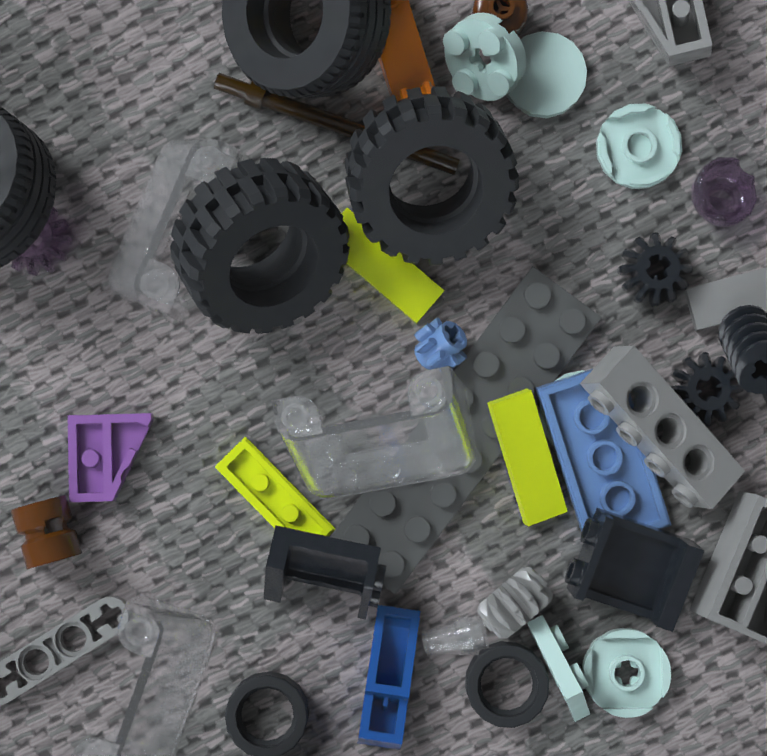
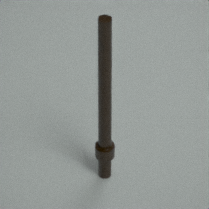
[214,73,460,175]

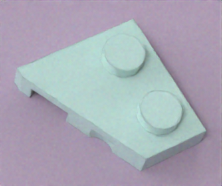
[527,615,590,722]

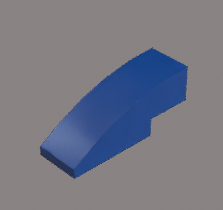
[357,605,421,750]

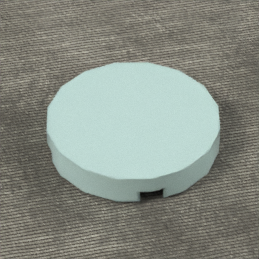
[506,31,587,118]
[596,103,682,189]

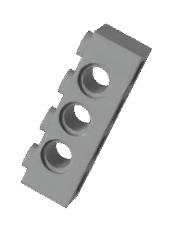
[580,345,745,509]

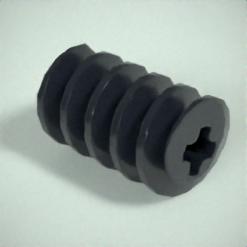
[718,305,767,394]

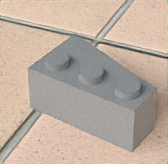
[628,0,713,67]
[689,491,767,644]

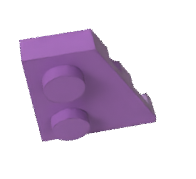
[68,413,154,502]

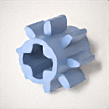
[414,318,467,375]

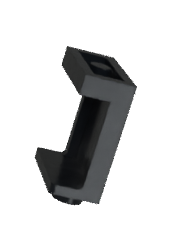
[565,508,704,632]
[264,526,387,620]

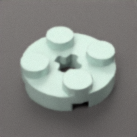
[443,13,527,101]
[582,628,671,718]

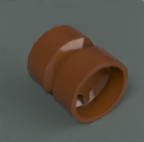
[11,495,82,569]

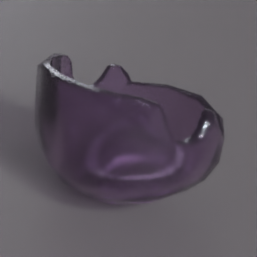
[691,157,757,228]

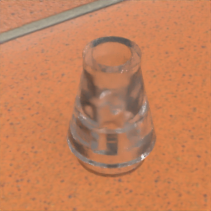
[422,612,489,656]

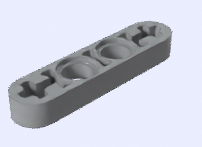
[0,595,132,705]

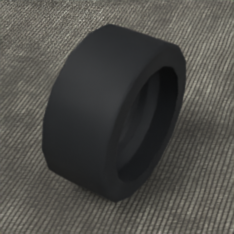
[465,641,549,728]
[225,671,309,756]

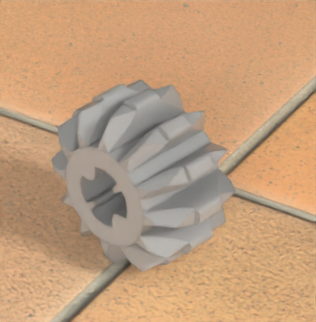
[477,567,553,639]

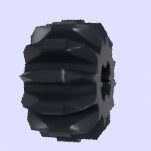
[617,233,693,307]
[671,352,743,426]

